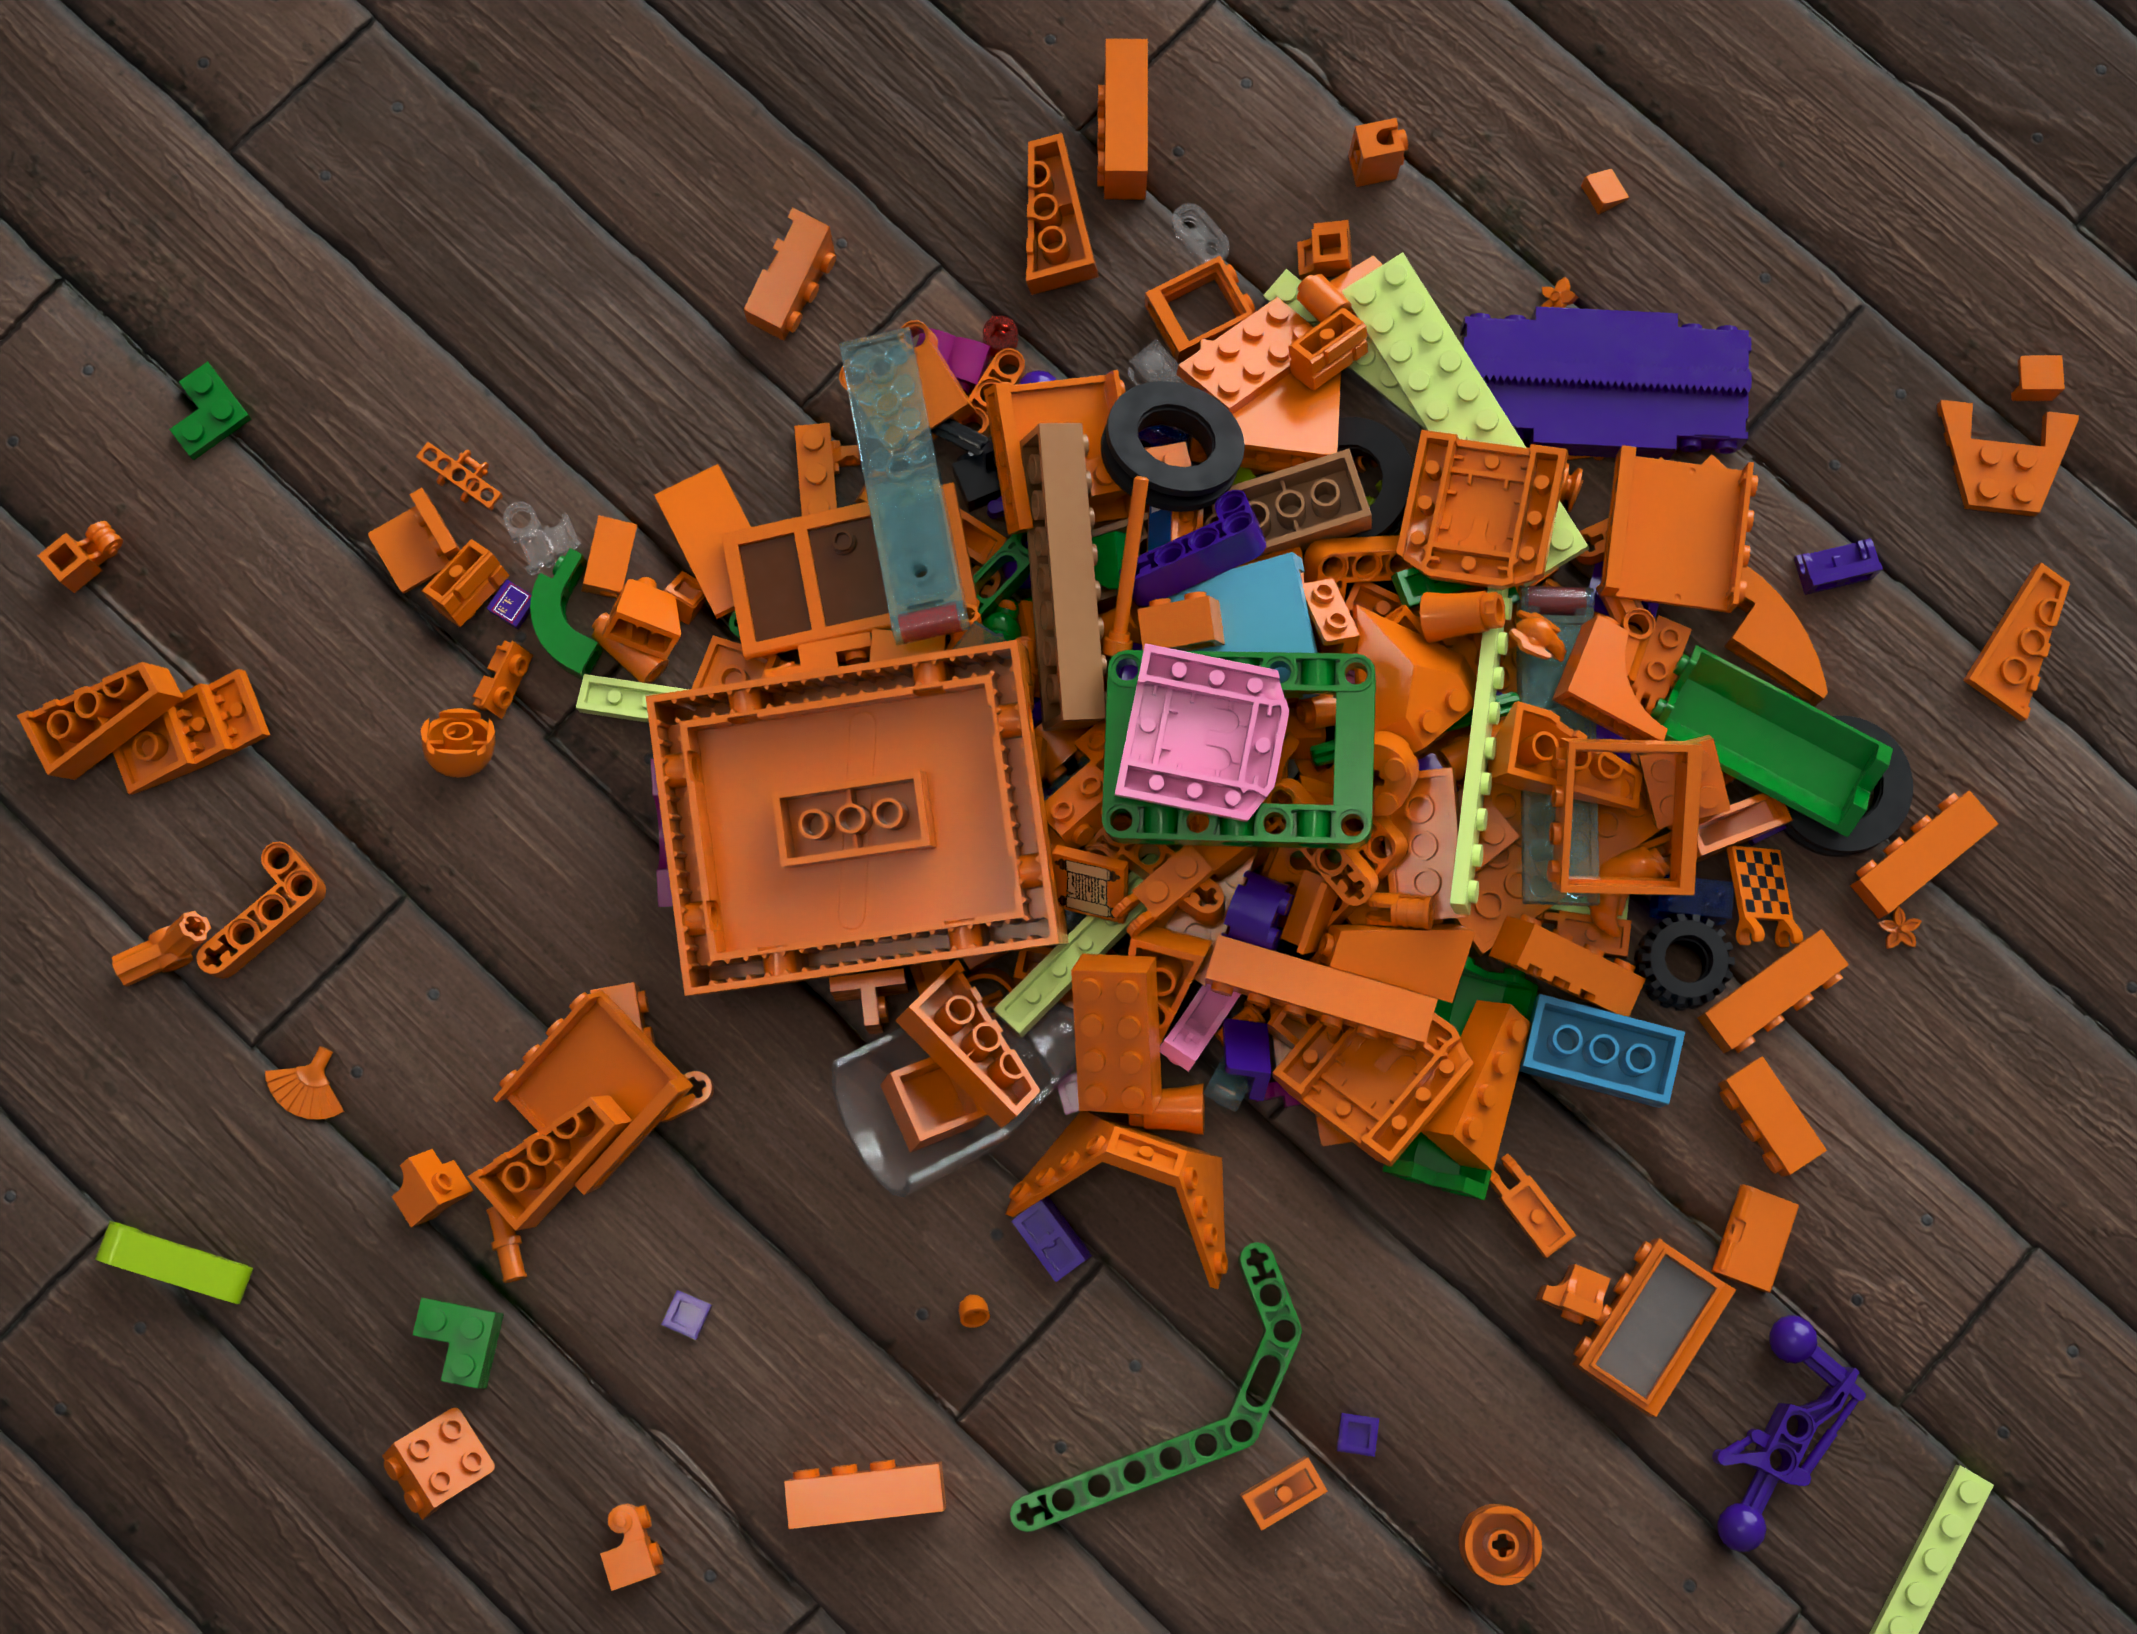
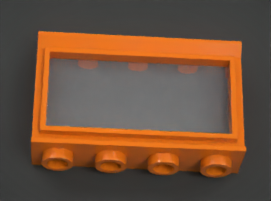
[1572,1238,1736,1417]

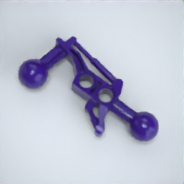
[1712,1315,1866,1553]

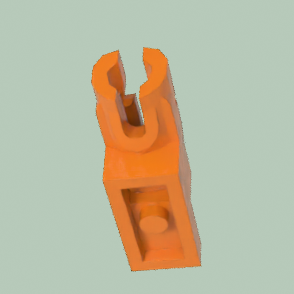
[765,632,871,678]

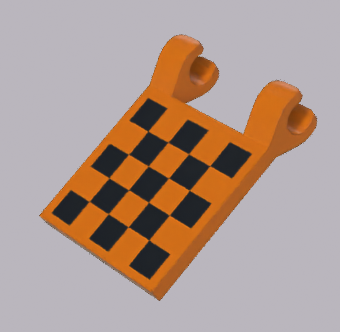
[1727,846,1803,948]

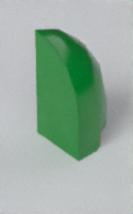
[1092,531,1139,589]

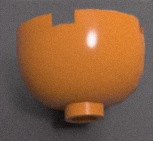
[420,708,496,778]

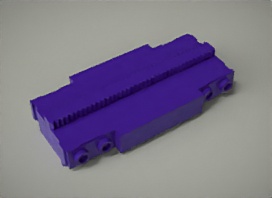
[1460,306,1752,460]

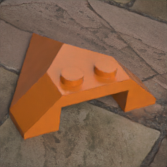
[1353,604,1477,753]

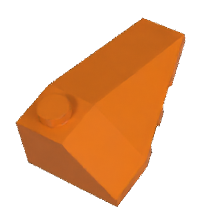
[1487,701,1643,810]

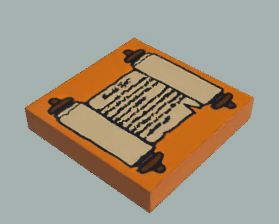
[1052,845,1128,924]

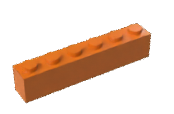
[1205,935,1438,1051]

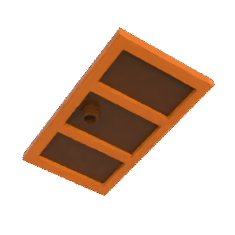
[721,482,980,661]

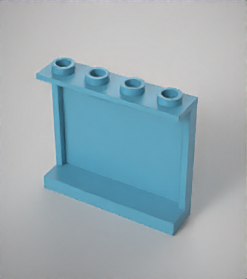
[1168,552,1320,699]

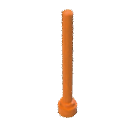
[1102,476,1149,656]

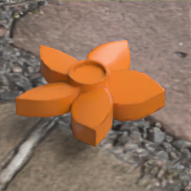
[1541,277,1579,308]
[1877,906,1922,949]

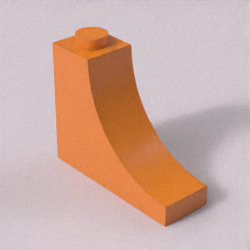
[1552,615,1668,741]

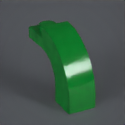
[530,548,603,680]

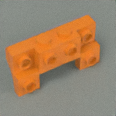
[1044,720,1120,853]

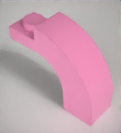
[1160,984,1241,1072]

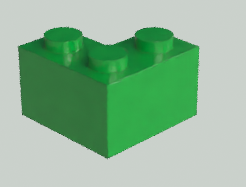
[413,1297,504,1389]

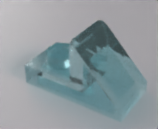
[1203,1056,1248,1112]

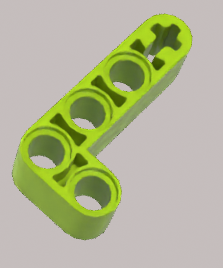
[95,1221,253,1304]

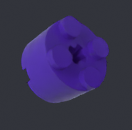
[1221,870,1295,951]

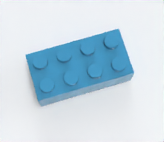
[1519,994,1685,1108]

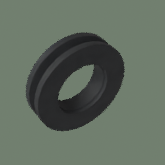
[1101,381,1245,512]
[1337,417,1414,538]
[1783,715,1913,857]

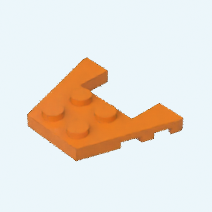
[1937,400,2079,517]

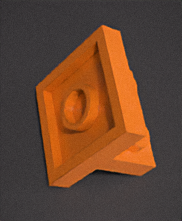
[829,969,909,1034]

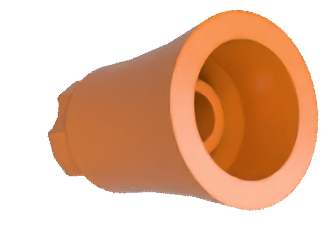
[1420,591,1505,644]
[1128,1083,1205,1135]

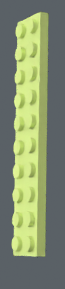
[1342,252,1589,588]

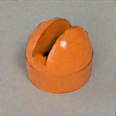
[958,1294,990,1328]

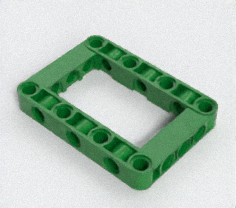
[1102,650,1376,849]

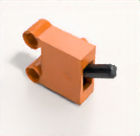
[839,320,989,462]

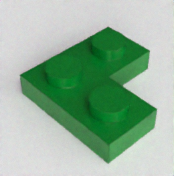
[169,361,252,461]

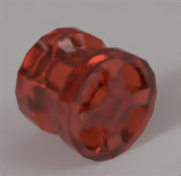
[983,315,1018,357]

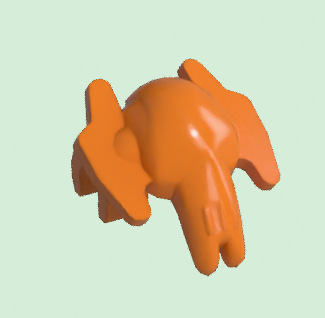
[1476,610,1566,667]

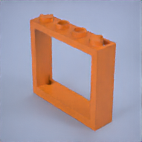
[1547,738,1703,895]

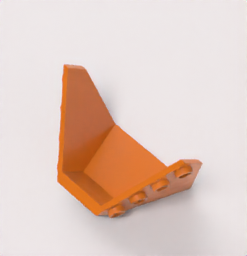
[1006,1111,1228,1290]

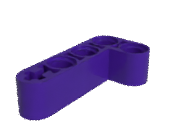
[1120,490,1266,606]

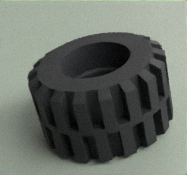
[1633,913,1735,1011]

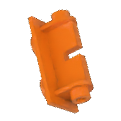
[472,640,533,719]

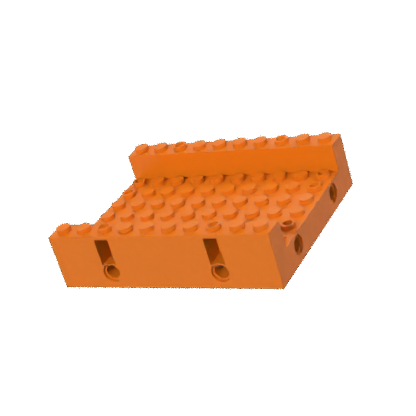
[646,640,1069,996]

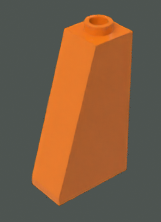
[1318,924,1475,1003]

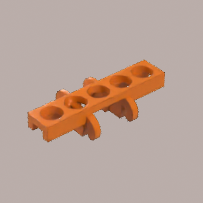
[416,442,503,511]

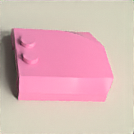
[1114,643,1289,822]

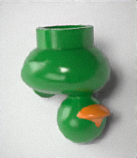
[982,598,1022,644]

